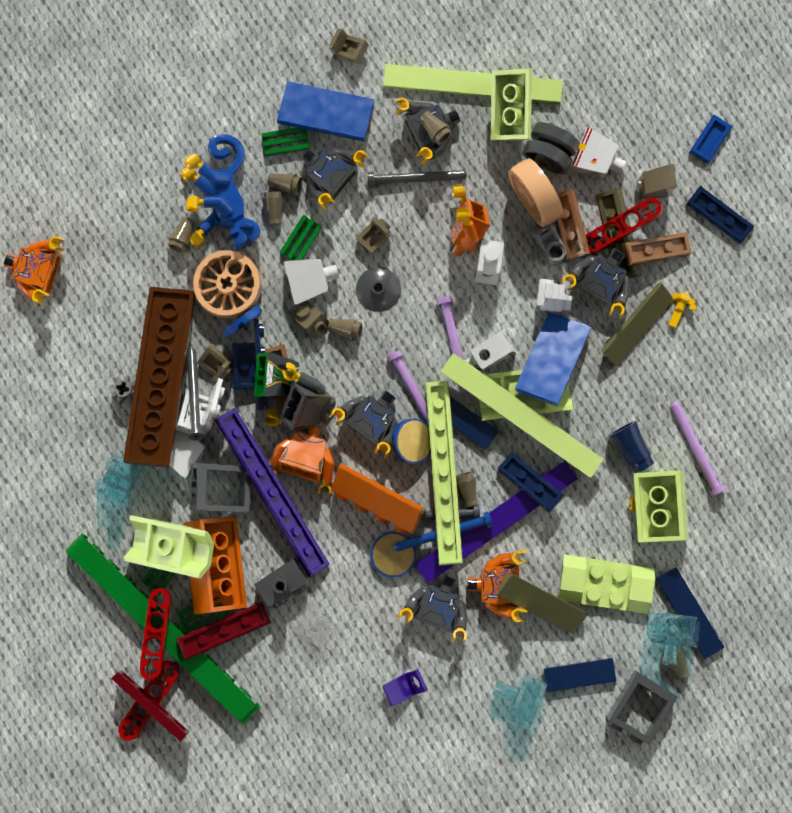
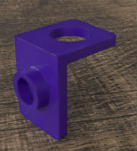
[382,669,428,706]

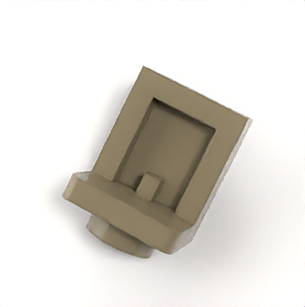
[329,28,369,64]
[356,216,391,255]
[291,300,329,339]
[197,344,233,384]

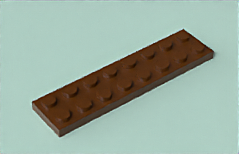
[123,287,195,468]

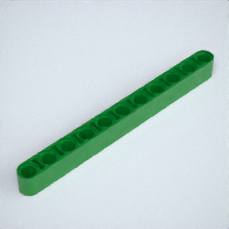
[65,534,261,725]

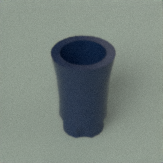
[608,420,654,473]

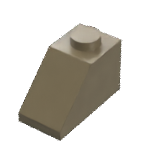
[636,164,677,199]

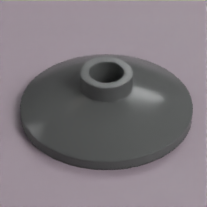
[356,267,401,312]

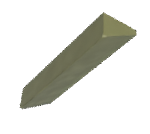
[596,188,642,279]
[602,282,673,366]
[496,573,588,634]

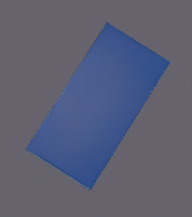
[689,114,732,164]

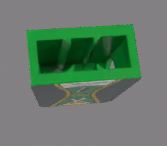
[254,352,301,397]

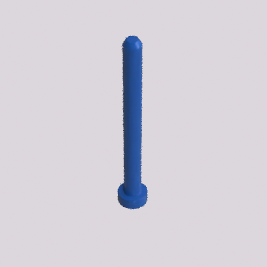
[393,511,493,551]

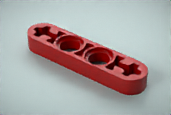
[586,198,663,254]
[140,588,172,680]
[118,661,180,741]

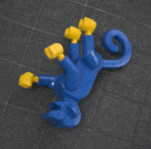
[180,134,260,251]

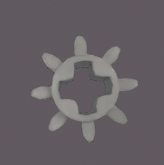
[110,375,135,404]

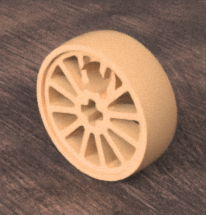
[508,158,563,227]
[193,250,262,319]

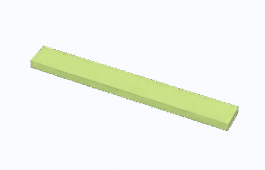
[383,64,563,104]
[440,353,604,478]
[426,381,463,566]

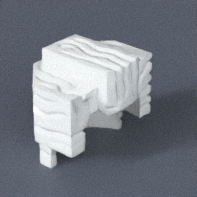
[536,279,572,313]

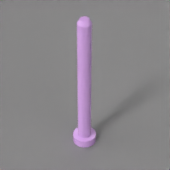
[436,296,470,395]
[387,350,429,426]
[671,402,726,497]

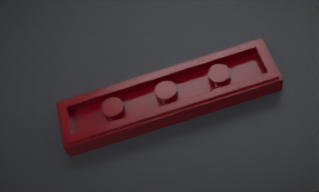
[176,602,271,661]
[111,670,189,742]

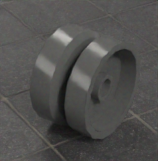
[522,122,580,175]

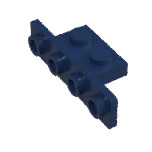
[232,319,268,411]

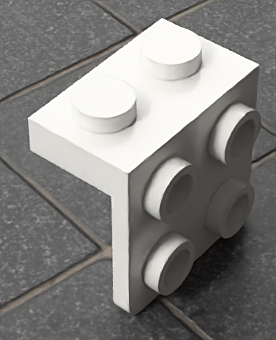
[176,378,225,434]

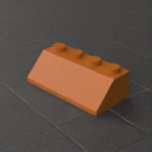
[331,463,426,536]
[183,517,247,615]

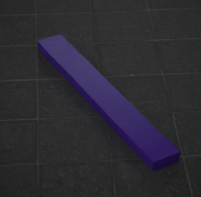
[214,408,330,577]
[415,460,578,583]

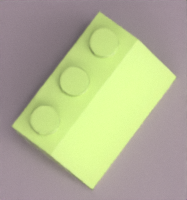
[491,68,532,141]
[634,470,689,543]

